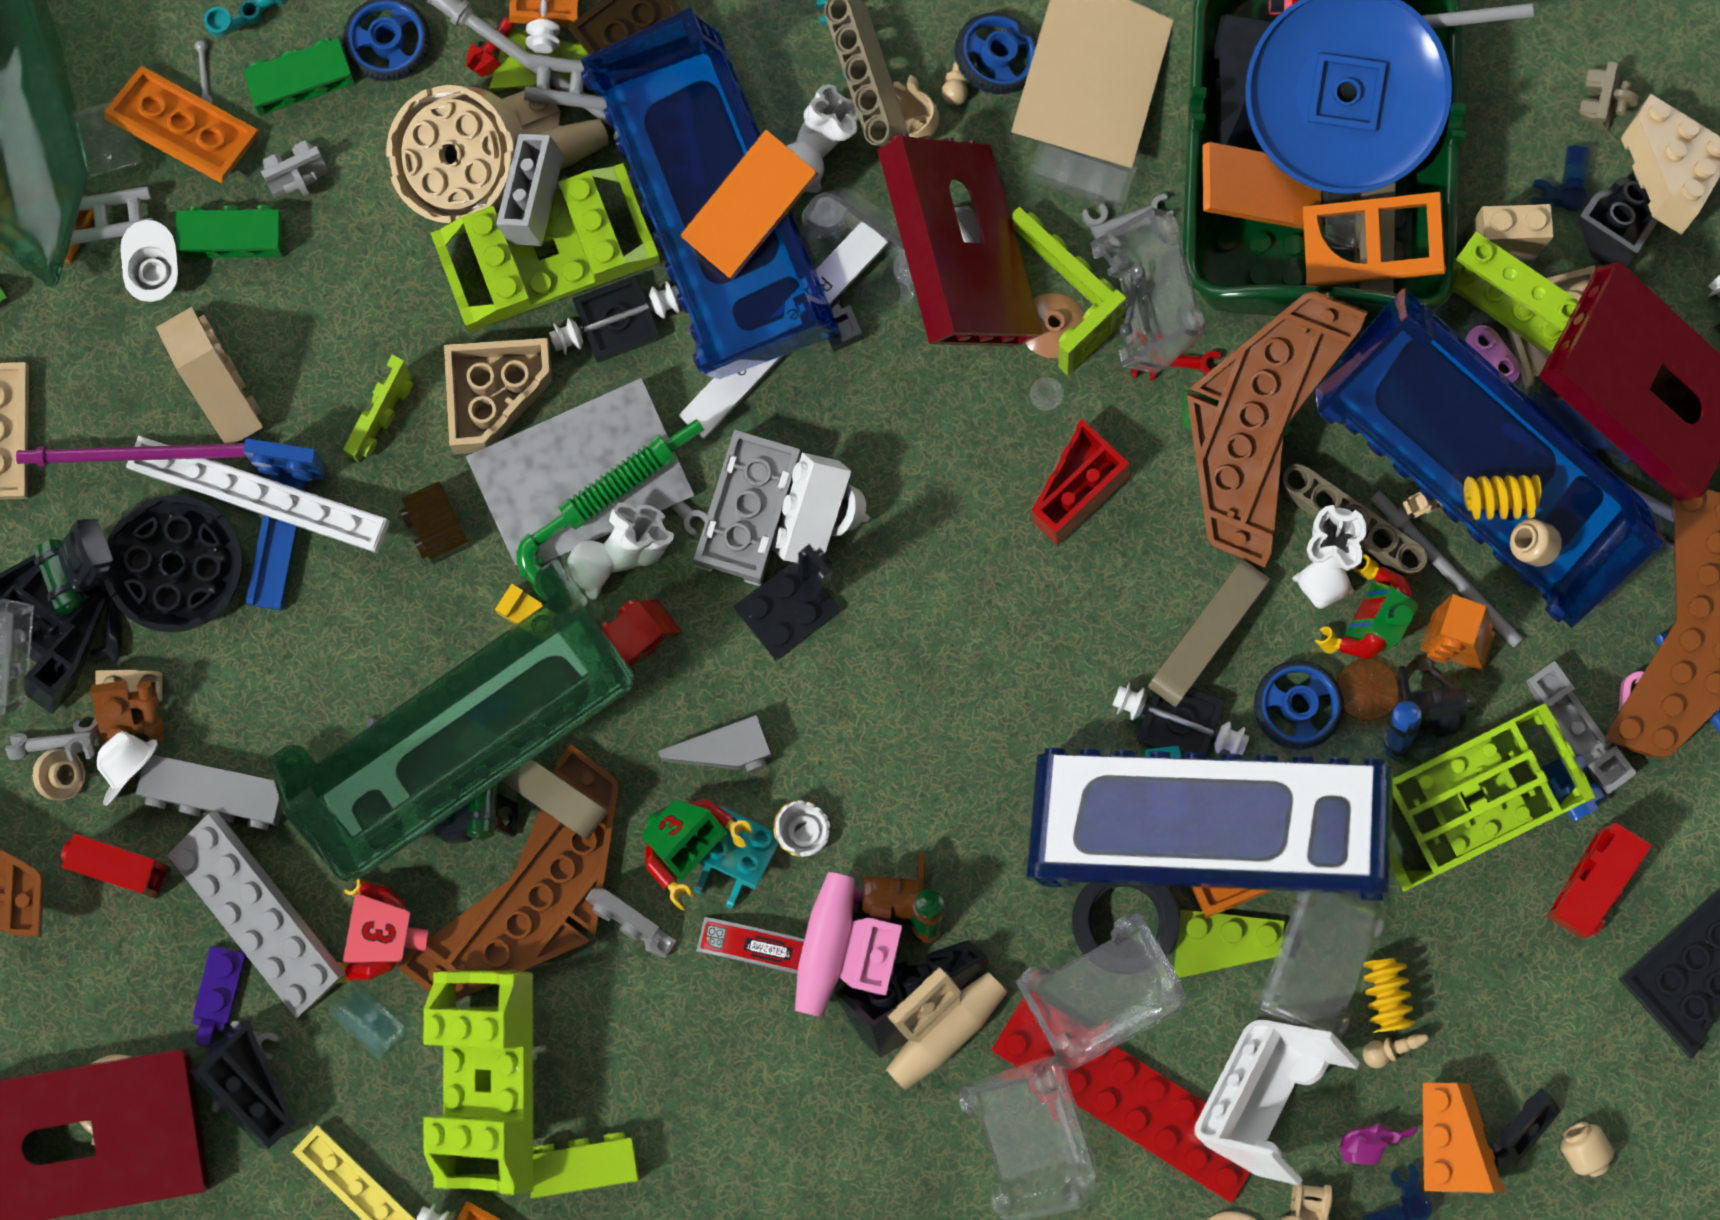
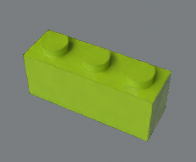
[530,1132,639,1199]

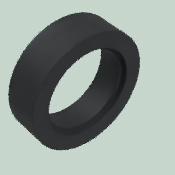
[1072,867,1179,974]

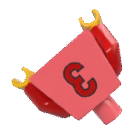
[337,874,429,983]

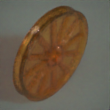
[1337,659,1398,721]

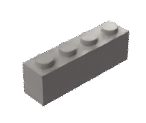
[136,755,288,831]

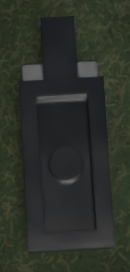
[1490,1088,1560,1177]

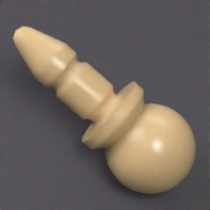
[941,59,969,106]
[1363,1034,1429,1068]

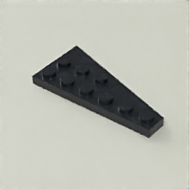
[1618,887,1720,1059]

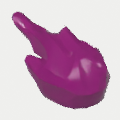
[1339,1123,1418,1165]

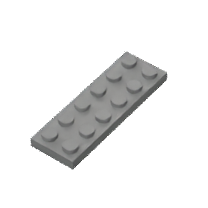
[167,810,346,1019]

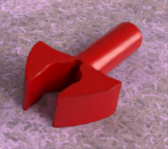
[466,17,515,77]

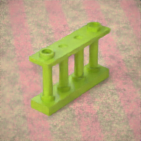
[1453,231,1579,356]

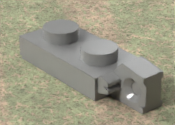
[585,889,676,958]

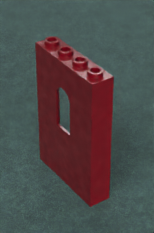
[877,134,1042,346]
[1538,261,1720,501]
[0,1047,210,1220]

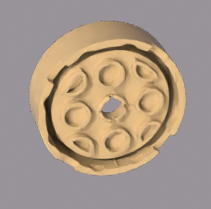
[386,85,524,223]

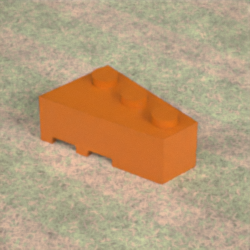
[1420,594,1496,672]
[1423,1083,1506,1193]

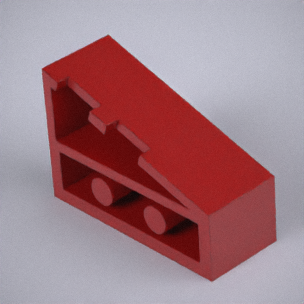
[560,599,682,697]
[1546,823,1652,939]

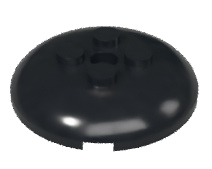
[104,495,243,633]

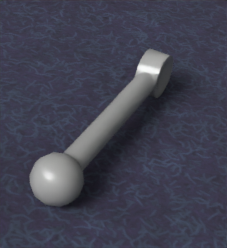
[195,40,213,104]

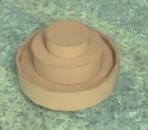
[32,749,85,801]

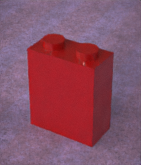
[61,833,169,899]

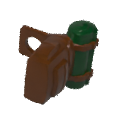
[862,851,945,946]

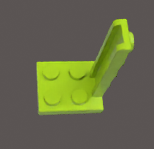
[1013,207,1126,376]

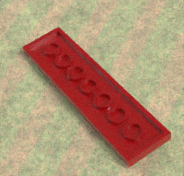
[990,991,1250,1203]

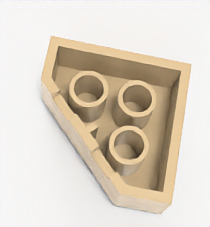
[1621,94,1720,235]
[156,307,263,444]
[444,338,552,454]

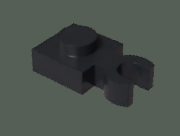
[819,294,864,352]

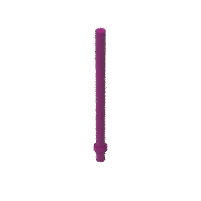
[16,444,247,467]

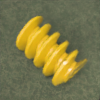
[1463,475,1541,520]
[1361,958,1416,1033]

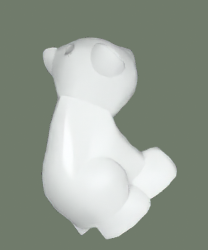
[786,84,859,193]
[567,503,674,600]
[1292,505,1366,609]

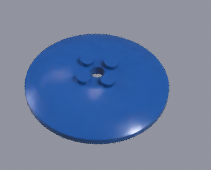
[1245,0,1452,194]

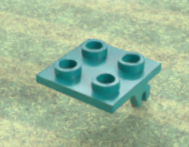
[694,806,779,909]

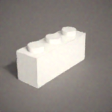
[772,453,851,563]

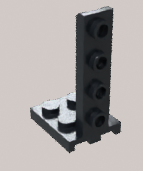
[733,544,841,661]

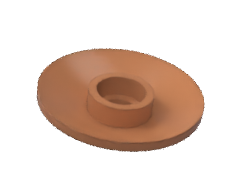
[1026,293,1084,358]

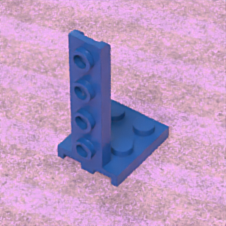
[243,438,328,611]

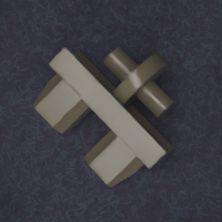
[1579,62,1639,131]

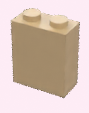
[1466,204,1553,260]

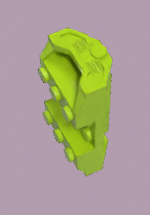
[430,163,660,333]
[1371,703,1595,892]
[423,970,533,1195]

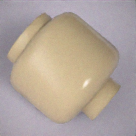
[1509,519,1562,567]
[1560,1122,1614,1177]

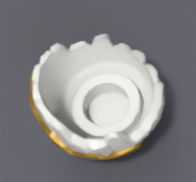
[773,800,830,857]

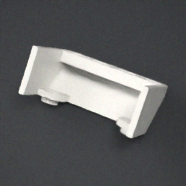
[1195,1020,1360,1186]

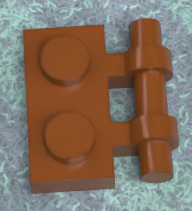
[90,681,164,746]

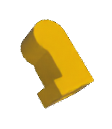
[495,584,566,643]

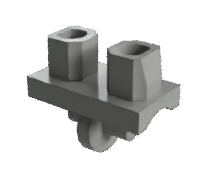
[261,140,329,198]

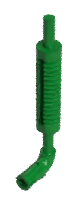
[516,419,705,602]

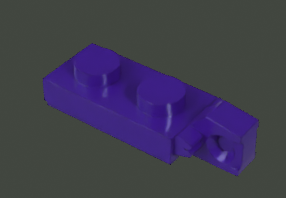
[192,946,246,1047]

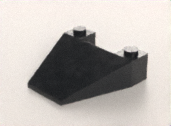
[0,554,109,715]

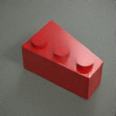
[1032,418,1130,546]

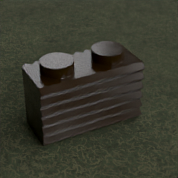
[399,481,471,565]

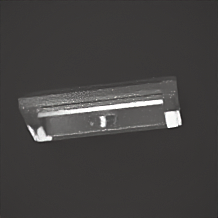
[1321,191,1356,250]

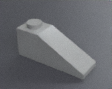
[658,715,771,772]

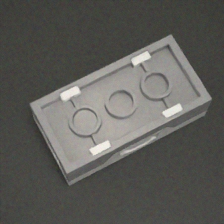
[694,430,800,586]

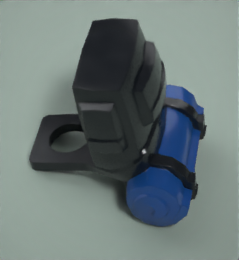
[1383,666,1467,760]

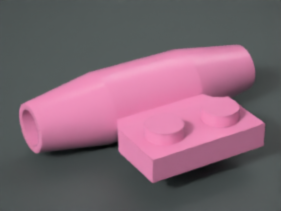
[795,872,902,1017]

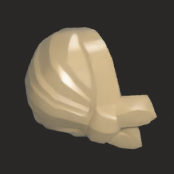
[893,75,940,138]

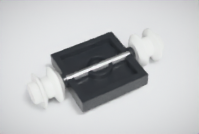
[549,275,683,363]
[1112,682,1249,760]

